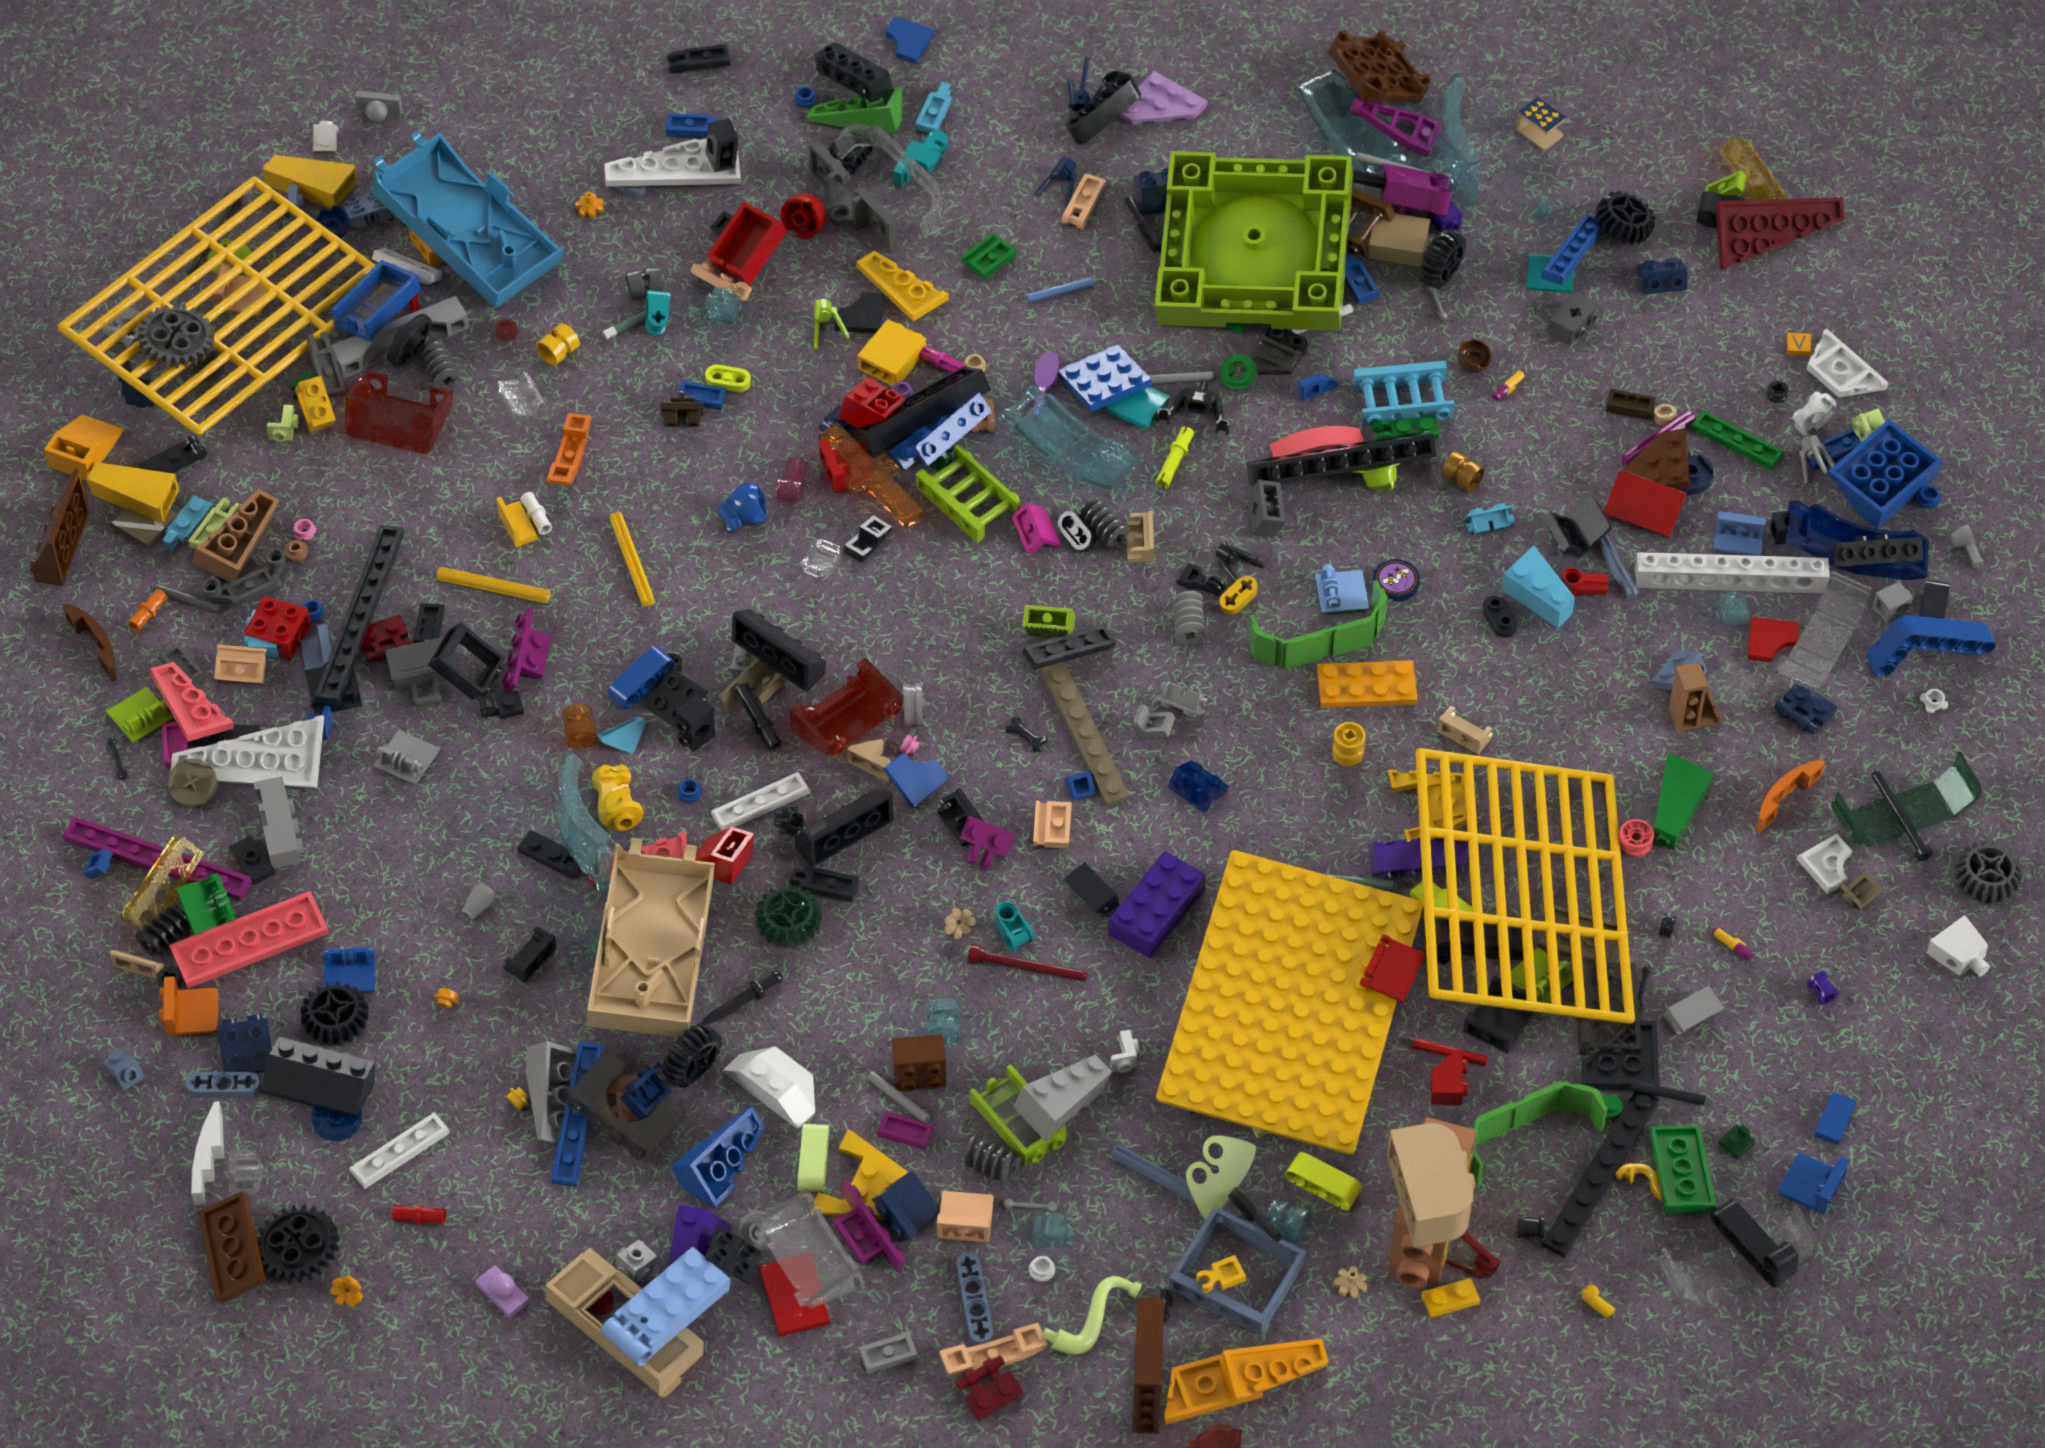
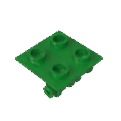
[176,873,236,935]

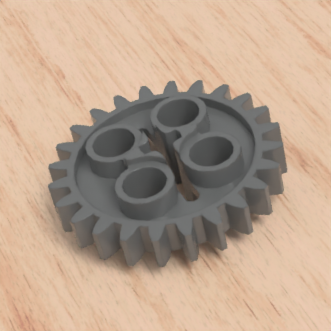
[138,304,214,369]

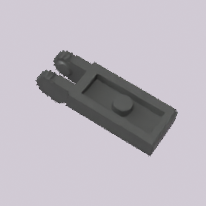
[306,332,346,398]

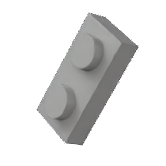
[859,1332,918,1374]

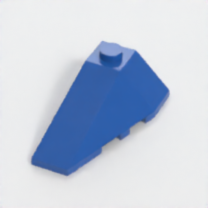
[671,1106,765,1208]

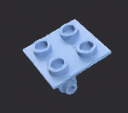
[1315,564,1369,613]

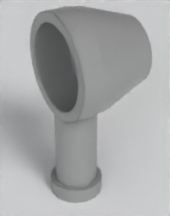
[1950,524,1984,568]

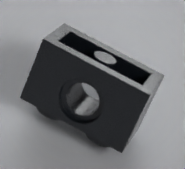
[705,118,739,172]
[675,694,716,752]

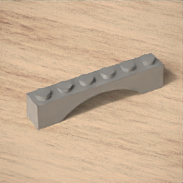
[331,296,469,378]

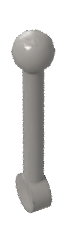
[1428,286,1448,321]
[1003,1198,1058,1213]

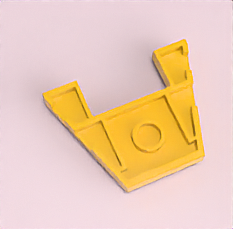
[1388,769,1477,842]
[809,1130,908,1219]

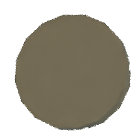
[168,758,218,807]

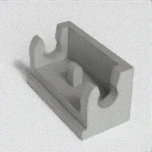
[1663,986,1724,1036]

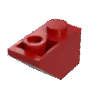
[1430,1049,1468,1105]

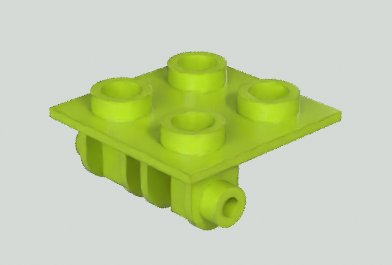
[106,687,174,743]
[1511,947,1573,1003]

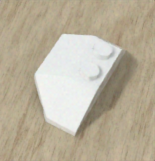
[723,1046,815,1129]

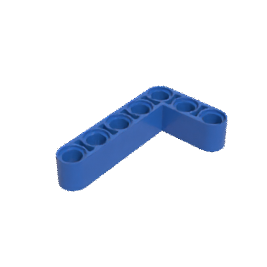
[1866,615,1996,677]

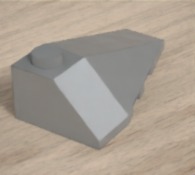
[526,1041,577,1145]

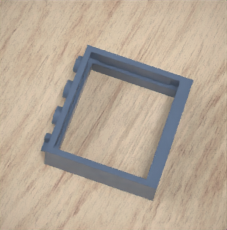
[1169,1206,1306,1336]

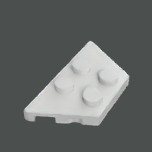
[1807,329,1888,398]

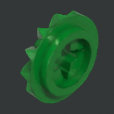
[1220,354,1257,391]

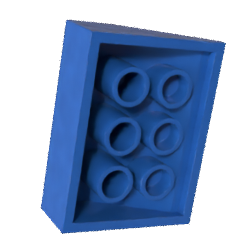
[1828,419,1942,529]

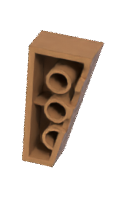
[191,489,280,582]

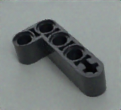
[1066,71,1141,145]
[1425,920,1524,965]
[1710,1199,1799,1288]

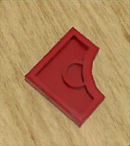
[1748,617,1799,663]

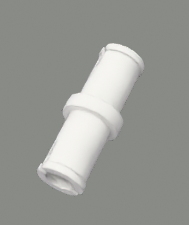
[520,492,552,535]

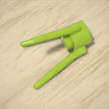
[813,299,850,350]

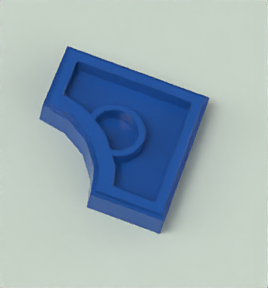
[885,16,934,64]
[883,753,949,807]

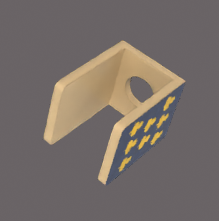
[1516,96,1566,151]

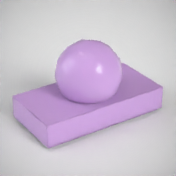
[475,1265,530,1318]

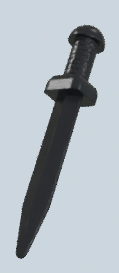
[702,971,783,1024]

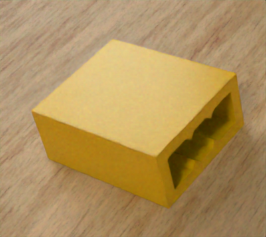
[857,319,926,386]

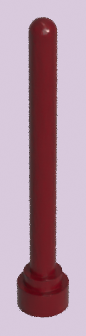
[967,944,1087,981]

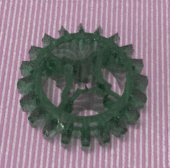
[755,883,822,949]

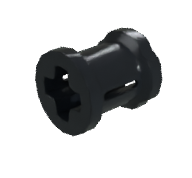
[1517,1214,1545,1239]

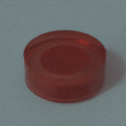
[495,319,518,341]

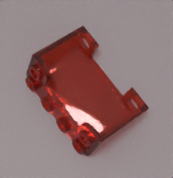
[345,370,453,455]

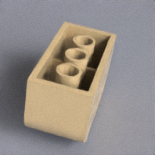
[1387,1123,1475,1248]

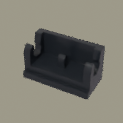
[937,788,985,847]
[1064,862,1120,918]
[503,927,557,983]

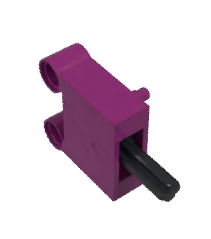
[1353,163,1452,216]

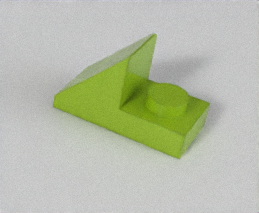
[1705,170,1746,196]

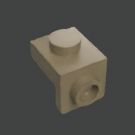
[1840,870,1883,909]

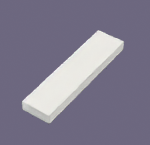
[711,772,810,831]
[349,1113,449,1189]

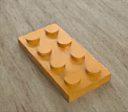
[1317,660,1418,708]

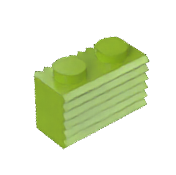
[1022,605,1076,637]

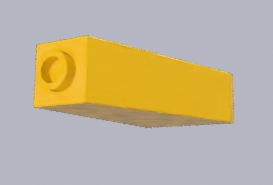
[262,155,358,210]
[86,462,179,523]

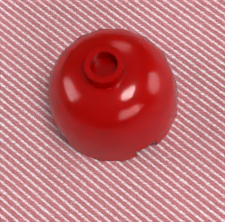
[780,193,826,240]

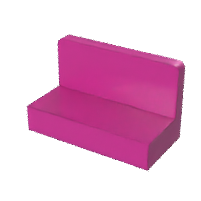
[1012,502,1060,554]

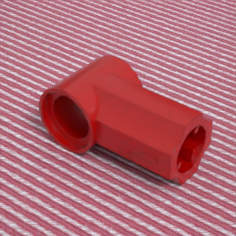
[1561,568,1608,598]

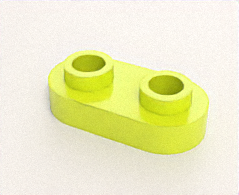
[705,365,751,392]

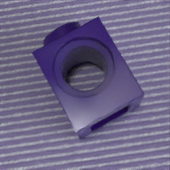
[1427,200,1462,233]

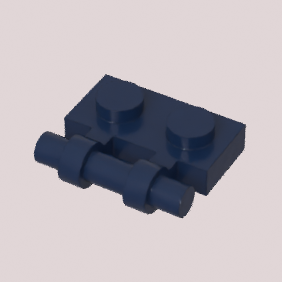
[1774,681,1837,735]

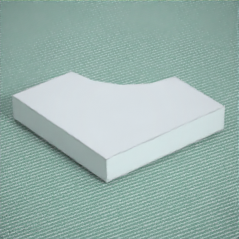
[1797,834,1852,895]

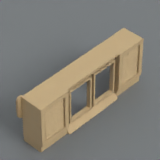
[545,1248,704,1398]

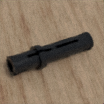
[734,683,782,751]

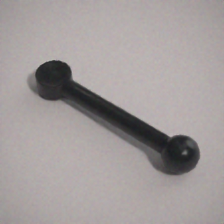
[107,737,127,780]
[1633,965,1652,1010]

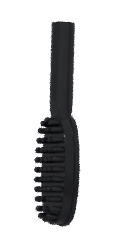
[1125,196,1162,253]
[1228,1187,1282,1242]

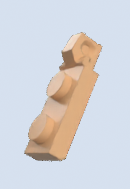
[690,262,752,301]

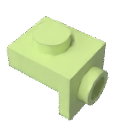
[267,405,299,442]

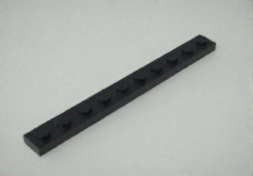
[314,525,404,706]

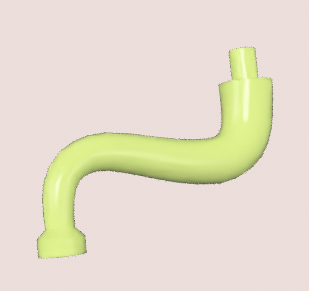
[1041,1276,1142,1354]

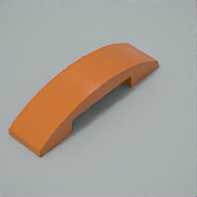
[547,413,591,486]
[1756,759,1826,833]

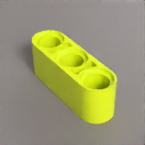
[1285,1152,1363,1210]

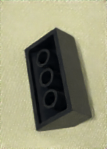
[731,609,826,692]
[795,788,894,867]
[260,1037,375,1118]

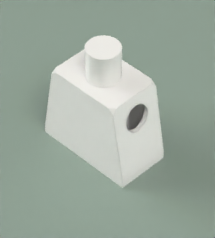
[1927,915,1990,977]

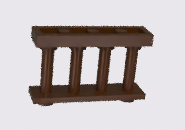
[1346,187,1395,257]

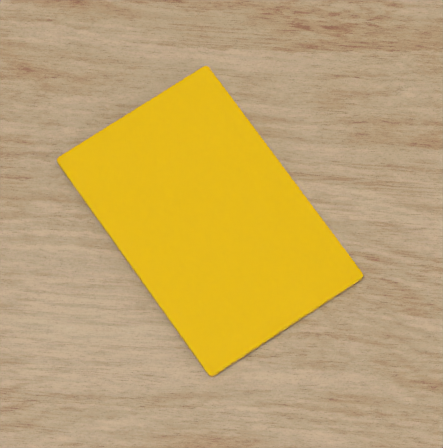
[1156,850,1423,1155]

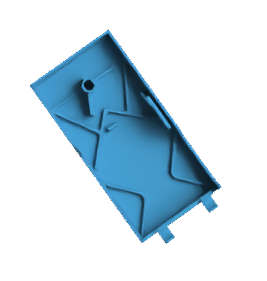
[372,130,564,309]

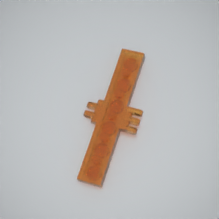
[819,422,924,528]

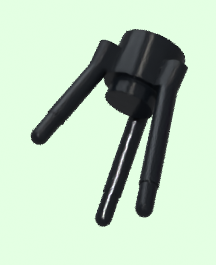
[1216,541,1265,591]

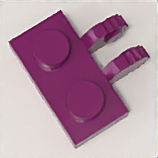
[960,816,1015,870]

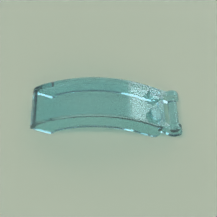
[1298,69,1411,188]
[1439,72,1481,206]
[1001,384,1143,489]
[558,749,613,893]

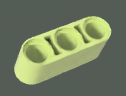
[797,1124,830,1193]

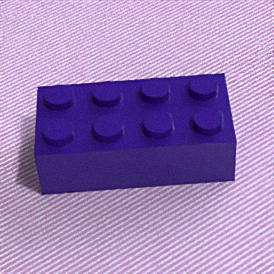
[1108,851,1206,959]

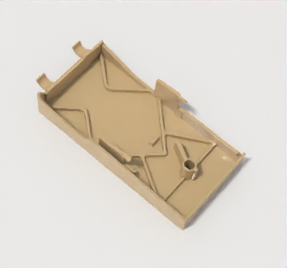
[587,838,715,1037]

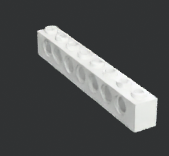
[1635,552,1830,593]

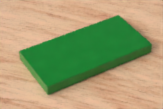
[1648,1125,1717,1214]

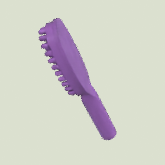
[1031,351,1059,421]

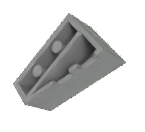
[253,776,304,868]

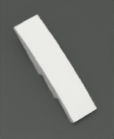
[191,1101,224,1205]

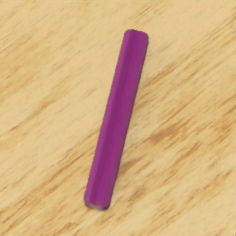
[1622,410,1695,465]

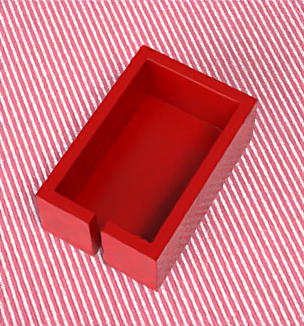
[706,201,787,286]

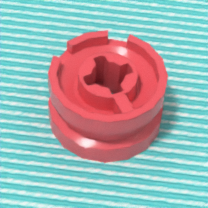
[1619,819,1654,858]

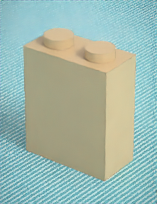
[1365,214,1430,267]

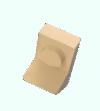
[847,739,891,783]

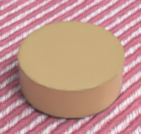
[1653,404,1677,426]

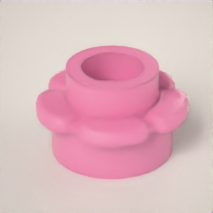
[293,519,316,541]
[899,734,920,756]

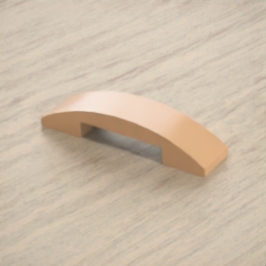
[939,1323,1048,1376]

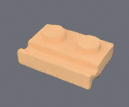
[214,644,267,683]
[1033,801,1072,849]

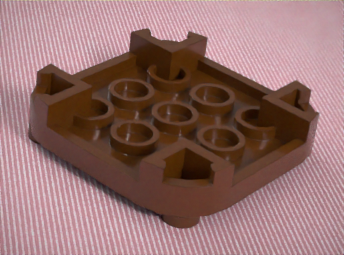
[1327,30,1431,102]

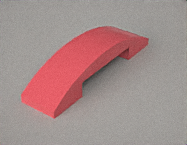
[1270,426,1364,457]

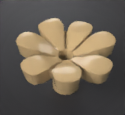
[944,908,976,939]
[1333,1266,1367,1299]

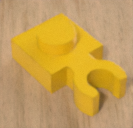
[1196,1255,1246,1293]

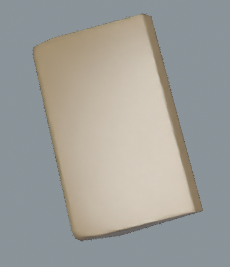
[110,950,166,979]

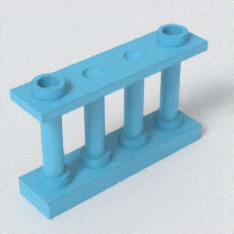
[1353,361,1455,426]

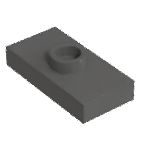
[158,643,206,685]

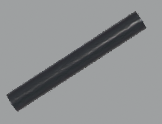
[1629,1080,1705,1105]

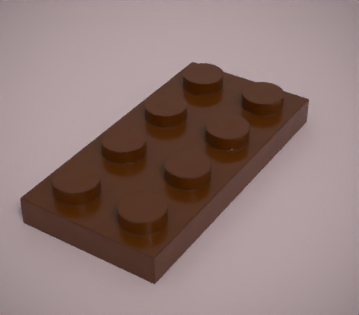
[198,1191,266,1304]

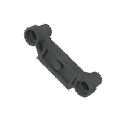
[201,548,286,608]

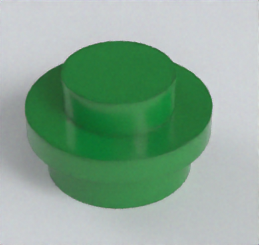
[1602,1095,1623,1119]

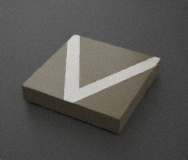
[112,508,178,549]

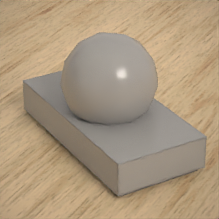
[355,91,402,122]

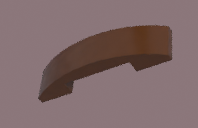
[62,603,117,682]

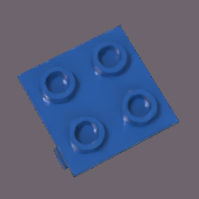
[323,946,375,992]

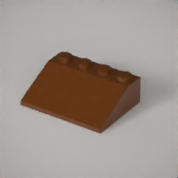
[30,469,90,586]

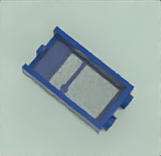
[331,260,421,342]

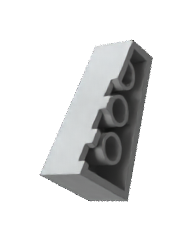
[1014,1055,1112,1142]

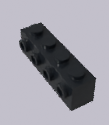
[814,42,893,102]

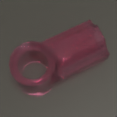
[775,456,808,503]

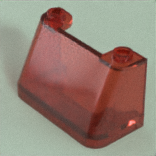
[790,658,903,756]

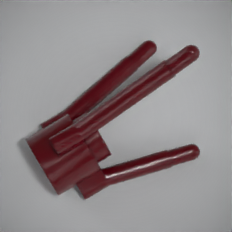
[1445,1230,1501,1279]

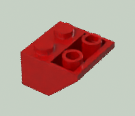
[838,377,906,428]
[695,826,754,885]

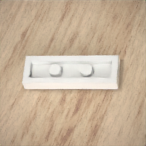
[372,248,443,284]

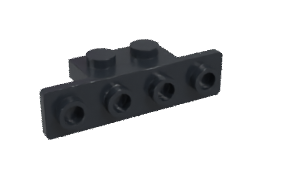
[1833,534,1923,567]

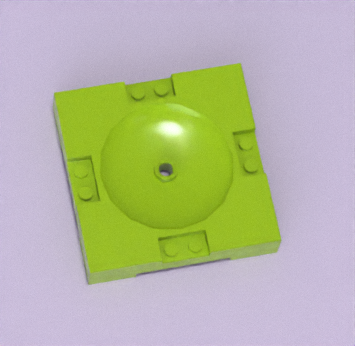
[1155,151,1353,331]

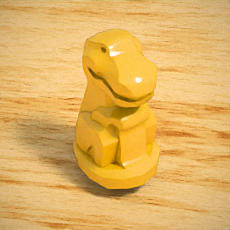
[592,764,644,831]

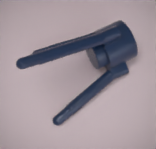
[1068,56,1103,113]
[1034,157,1077,209]

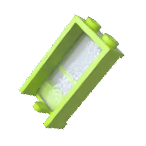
[970,1064,1066,1166]

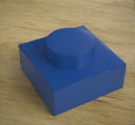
[83,848,113,879]

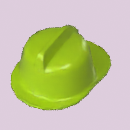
[1351,463,1400,492]

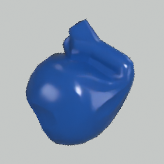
[718,482,767,533]

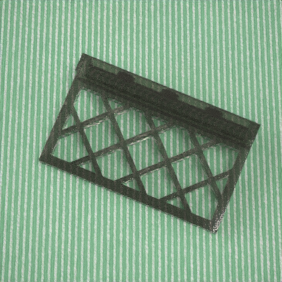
[1577,957,1641,1056]

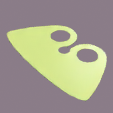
[1186,1136,1256,1220]

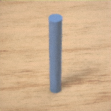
[1026,277,1093,303]

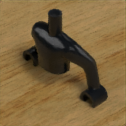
[1156,381,1230,435]

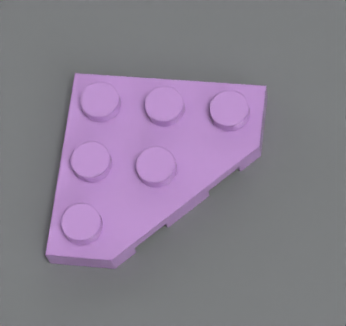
[1118,71,1208,125]

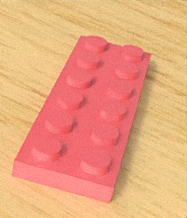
[169,891,329,988]

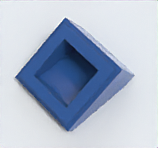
[1064,771,1096,801]

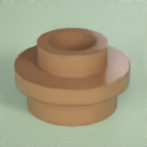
[284,540,308,562]

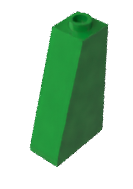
[1654,753,1714,849]

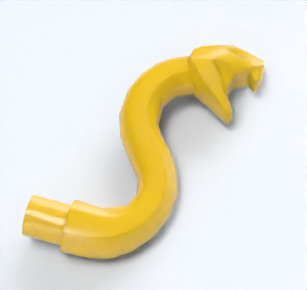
[1615,1163,1662,1201]

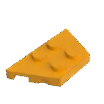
[1164,1354,1263,1425]

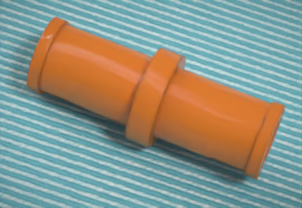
[127,589,168,632]

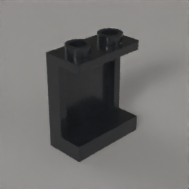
[1463,976,1538,1054]

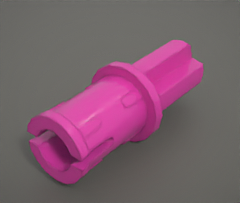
[919,346,964,373]

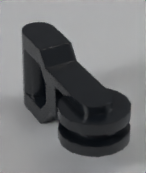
[1176,564,1225,596]

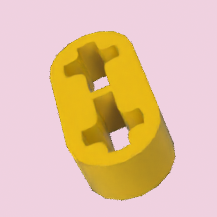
[1220,576,1258,615]

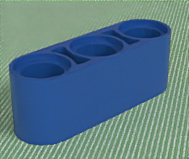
[608,646,675,710]

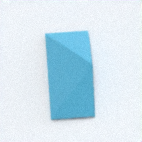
[594,716,646,754]

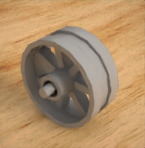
[896,683,930,727]

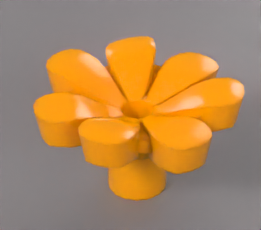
[575,192,604,218]
[330,1275,363,1307]

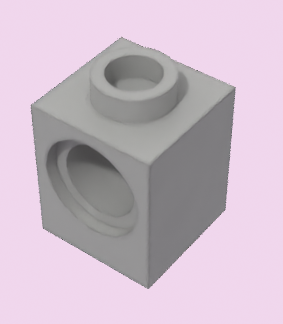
[1873,581,1913,623]

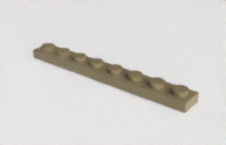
[1040,662,1129,807]

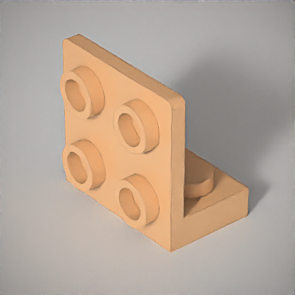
[937,1191,994,1243]

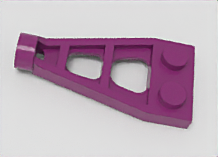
[1348,97,1441,157]

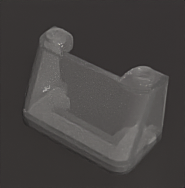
[754,1188,866,1309]

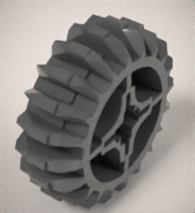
[1954,840,2023,904]

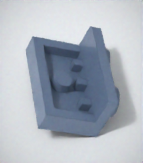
[1651,649,1707,690]

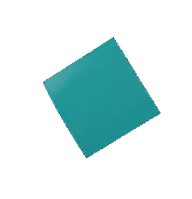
[1106,387,1170,430]

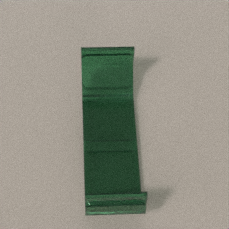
[1831,751,1981,847]

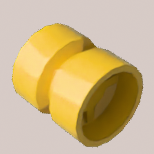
[536,323,580,366]
[1332,722,1365,766]

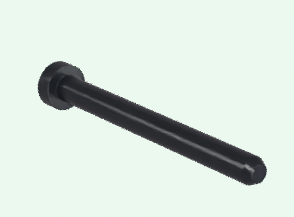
[1872,771,1933,861]

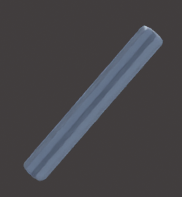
[1596,534,1639,600]
[1112,1145,1195,1203]

